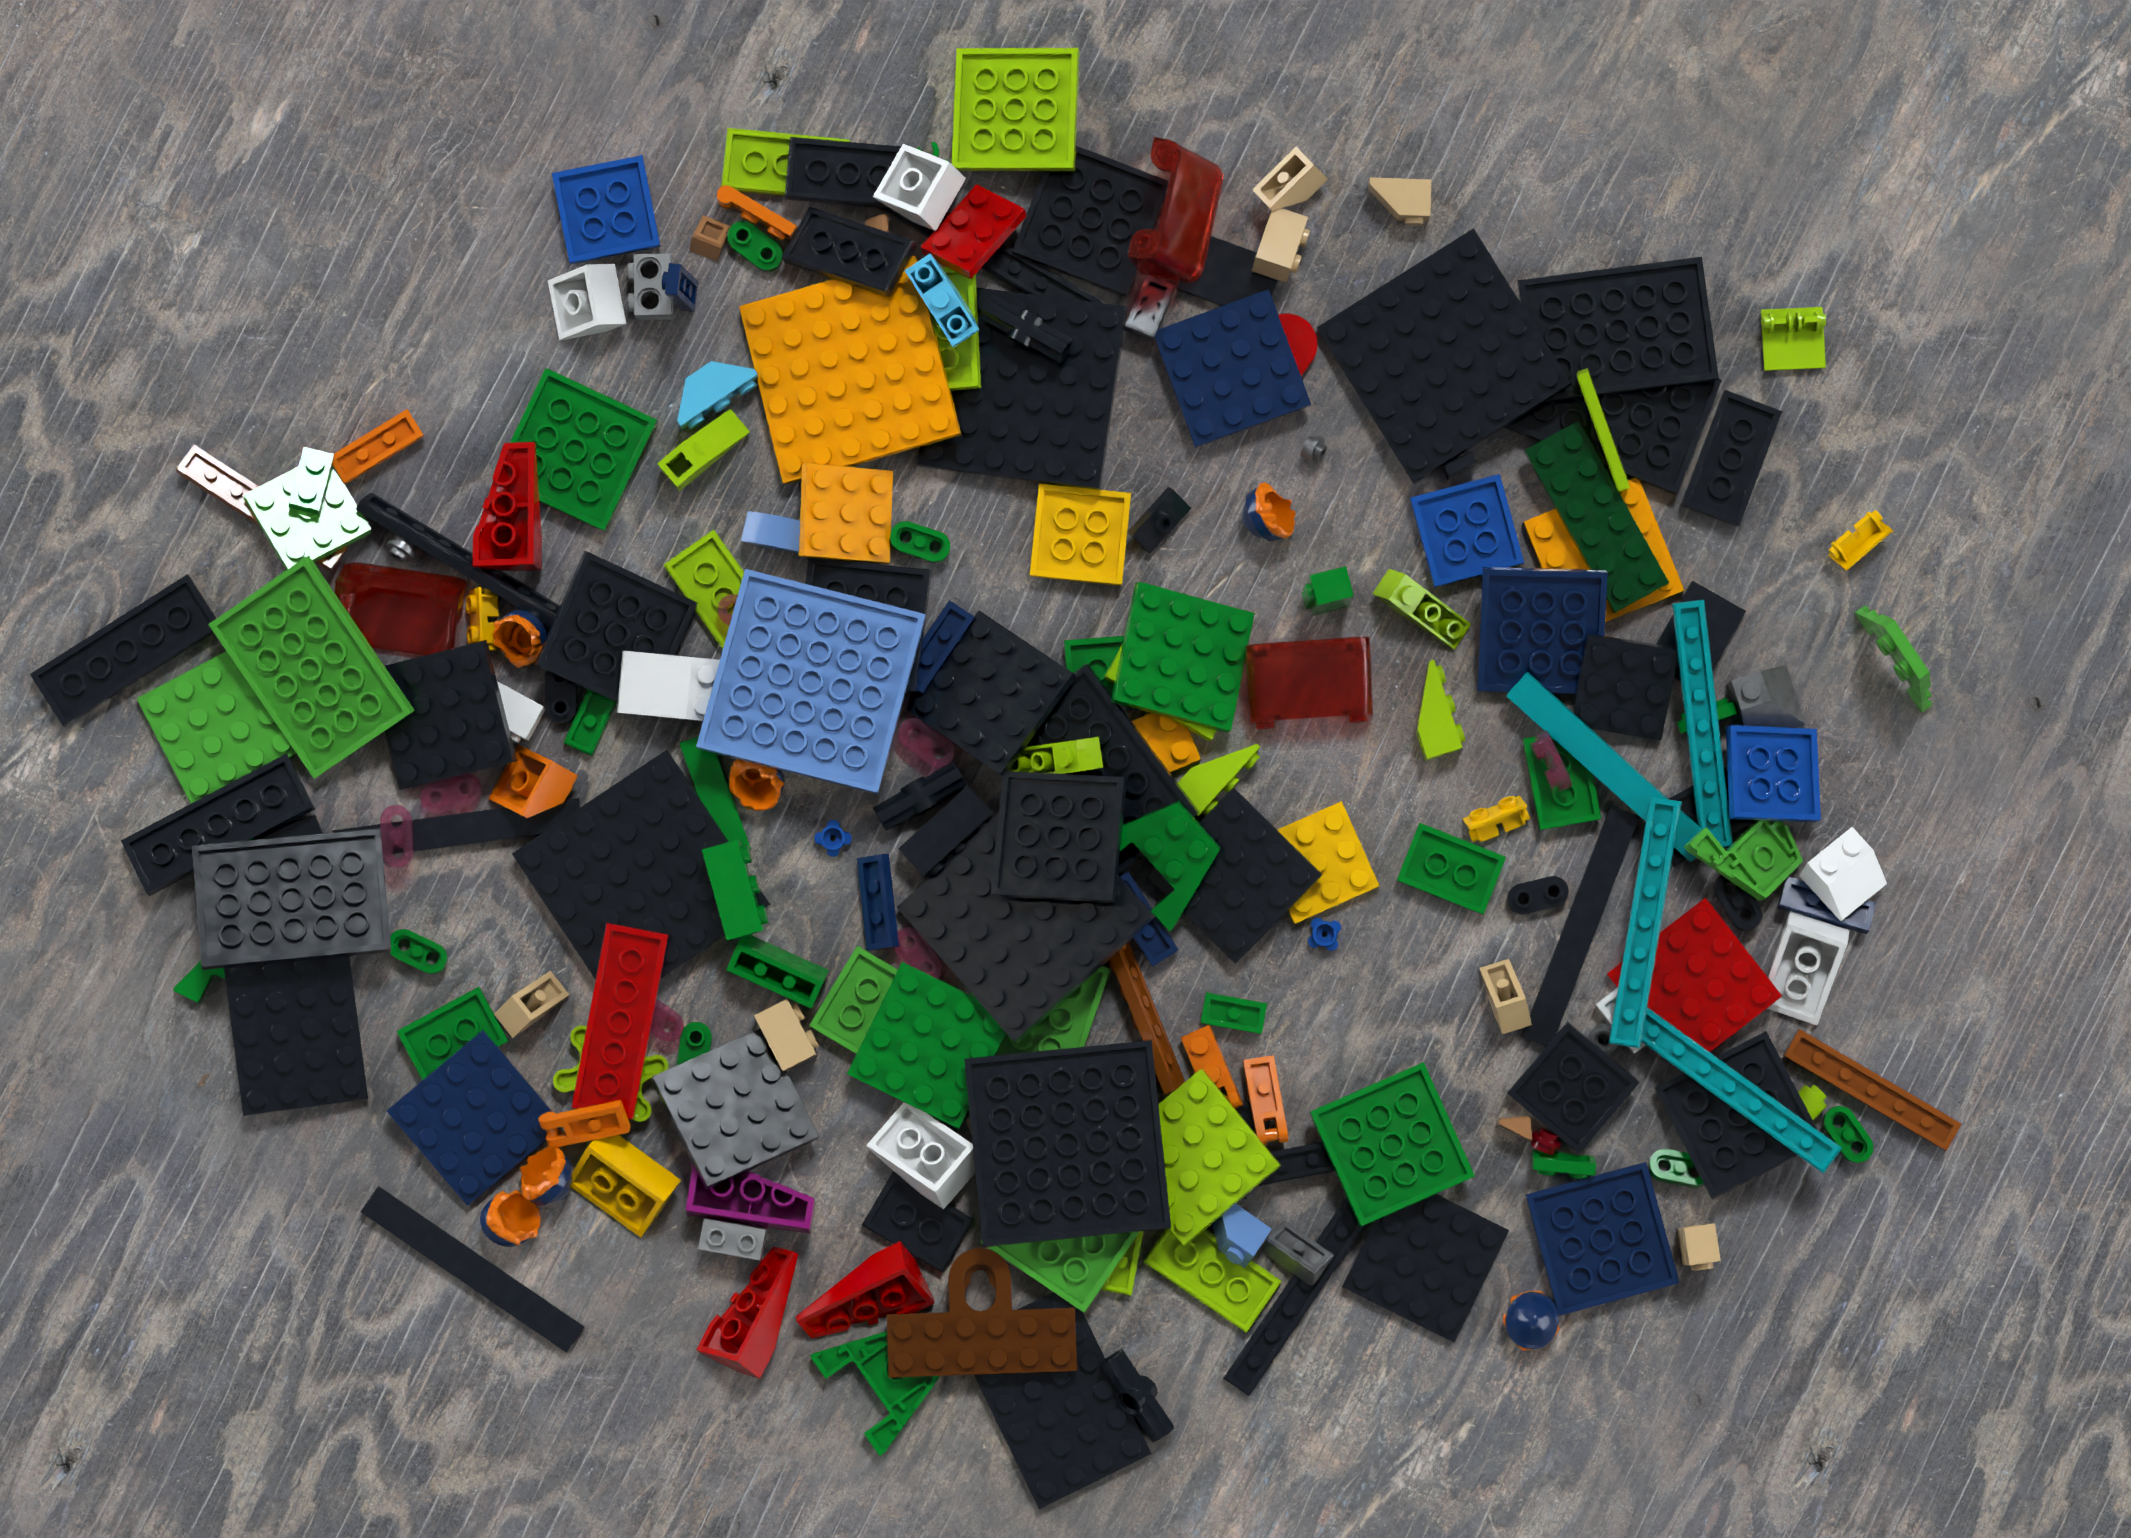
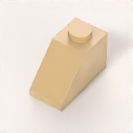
[1252,147,1328,211]
[1368,177,1431,226]
[1479,959,1532,1034]
[494,971,570,1038]

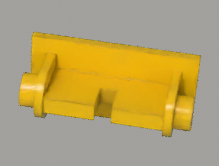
[1828,510,1893,571]
[466,587,499,651]
[1463,796,1530,843]

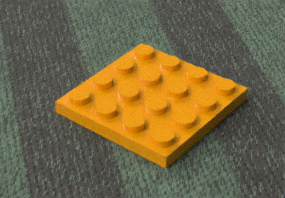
[1523,478,1685,623]

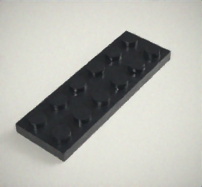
[30,574,217,727]
[121,753,315,896]

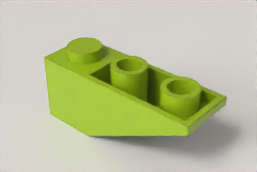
[657,409,750,492]
[1372,569,1471,650]
[1416,659,1466,761]
[1009,737,1103,774]
[1178,744,1260,818]

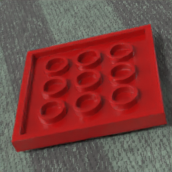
[1607,897,1783,1052]

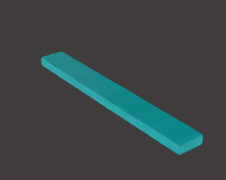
[1672,600,1732,848]
[1506,672,1702,862]
[1609,797,1682,1048]
[1642,1007,1842,1174]

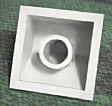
[873,144,966,231]
[548,264,626,340]
[1799,827,1887,921]

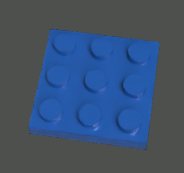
[552,155,661,265]
[1410,474,1524,588]
[1726,725,1821,822]

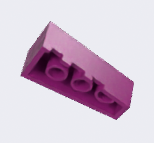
[685,1165,816,1234]

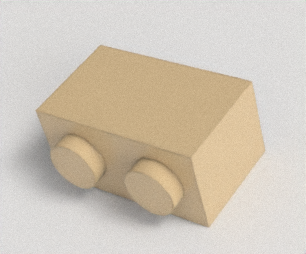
[1252,208,1310,283]
[754,999,819,1071]
[1677,1223,1721,1271]

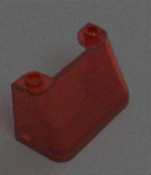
[1128,137,1223,282]
[334,562,466,656]
[1244,637,1373,730]

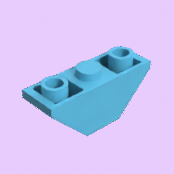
[905,254,979,347]
[677,361,758,430]

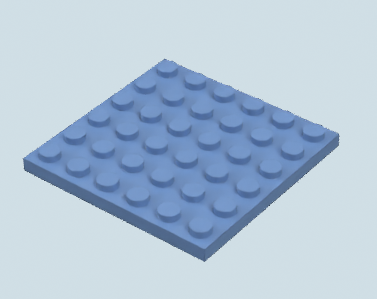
[696,569,926,795]

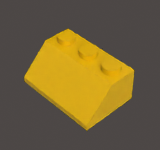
[571,1135,681,1238]

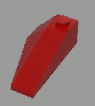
[473,442,542,572]
[796,1241,935,1339]
[696,1246,798,1379]

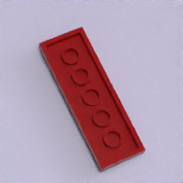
[571,923,669,1120]

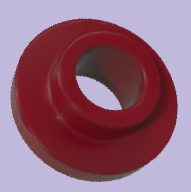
[1531,1128,1561,1155]

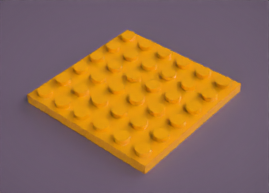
[739,256,961,485]

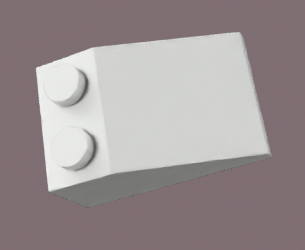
[617,651,720,721]
[1767,911,1850,1025]
[866,1102,975,1209]

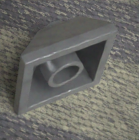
[1727,665,1806,728]

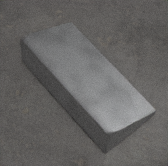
[1263,1221,1334,1286]

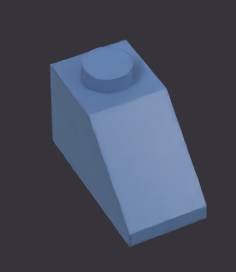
[1212,1204,1272,1268]

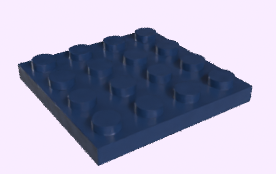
[1154,289,1311,448]
[1477,567,1608,694]
[387,1030,561,1206]
[1525,1162,1680,1316]

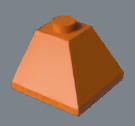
[488,744,578,818]

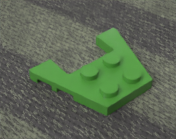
[1854,606,1932,713]
[1683,820,1803,901]

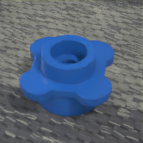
[814,820,852,857]
[1308,918,1341,951]

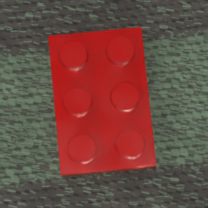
[921,184,1026,279]

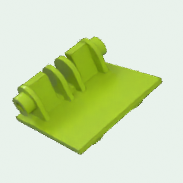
[1761,307,1826,371]

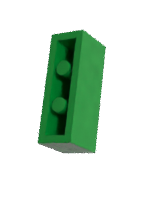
[1301,566,1354,616]
[702,840,769,941]
[726,935,829,1009]

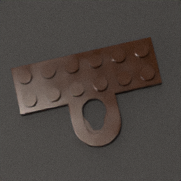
[887,1248,1077,1378]

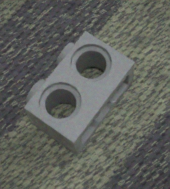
[628,253,673,320]
[698,1218,767,1261]

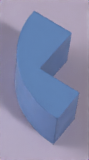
[741,511,809,558]

